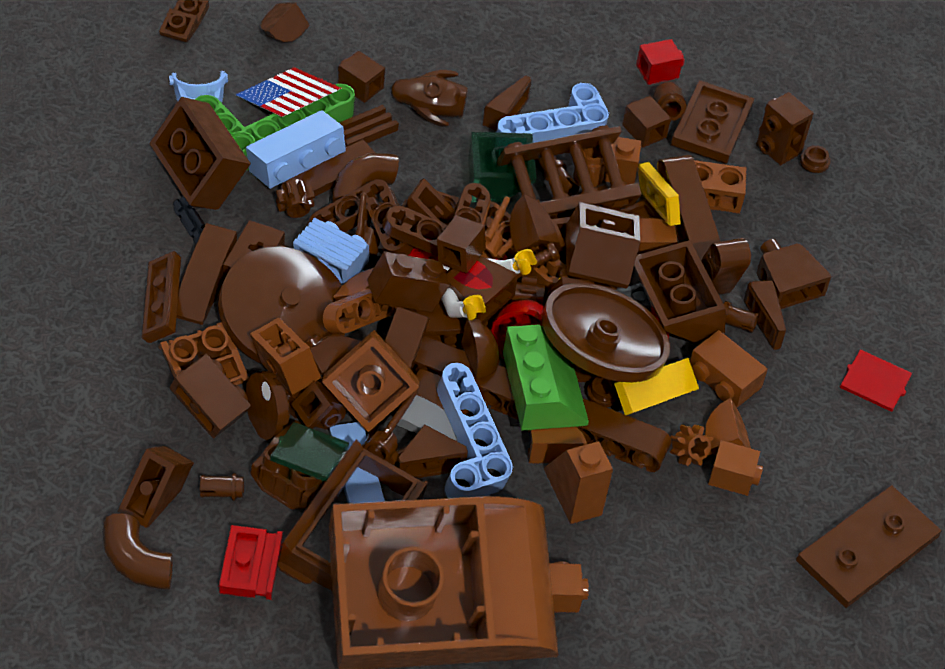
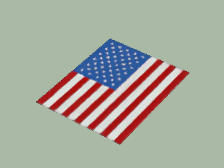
[236,67,342,117]

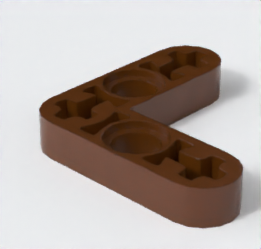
[308,180,414,255]
[382,183,490,257]

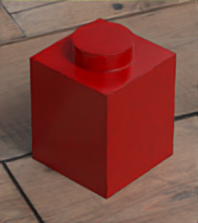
[636,39,684,85]

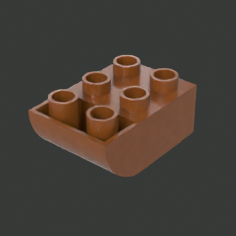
[328,497,558,669]

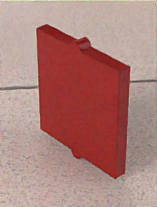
[840,349,912,412]

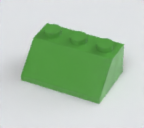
[503,325,589,430]

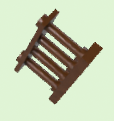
[497,125,642,219]

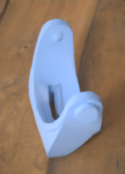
[169,71,228,103]

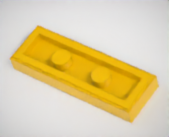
[638,162,681,226]
[614,358,699,415]

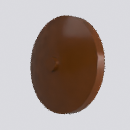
[218,247,346,364]
[541,283,670,383]

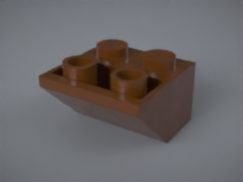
[565,202,640,289]

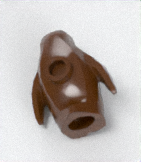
[391,70,468,127]

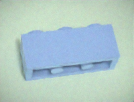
[246,110,346,188]

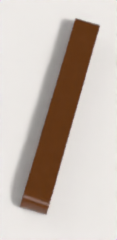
[412,336,672,472]

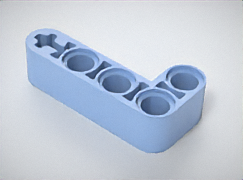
[494,83,609,154]
[437,363,513,498]

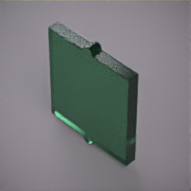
[270,422,349,482]

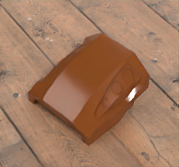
[159,322,249,386]

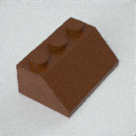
[634,240,726,342]

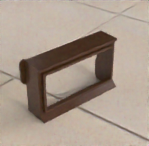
[278,439,428,591]

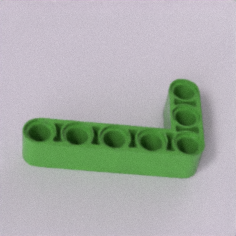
[195,84,355,170]

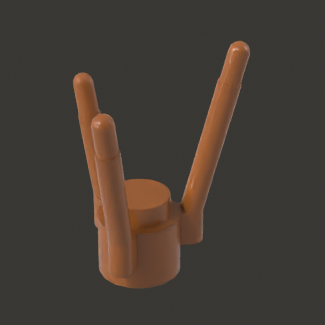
[481,196,513,260]

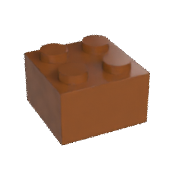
[322,330,420,432]

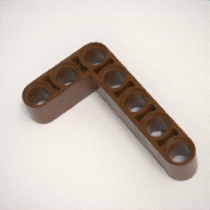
[657,155,751,295]

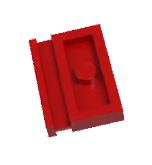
[219,525,283,600]

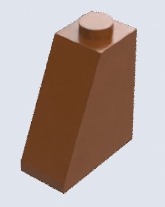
[544,441,613,524]

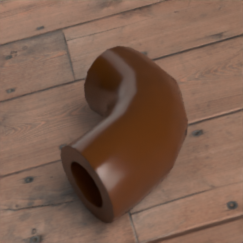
[332,153,399,210]
[103,513,173,589]

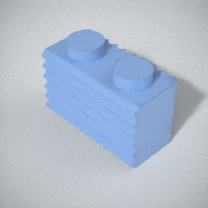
[293,218,369,284]

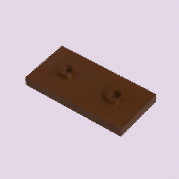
[796,485,942,608]

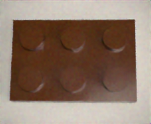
[671,80,755,164]

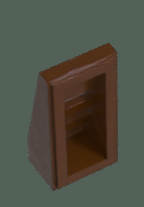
[483,75,531,131]
[744,281,786,350]

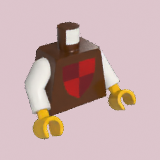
[441,249,537,324]

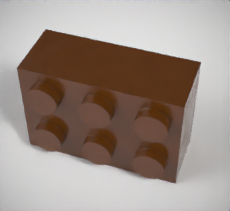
[149,97,251,210]

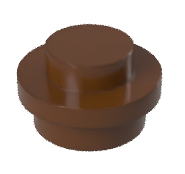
[800,145,830,173]
[587,376,619,407]

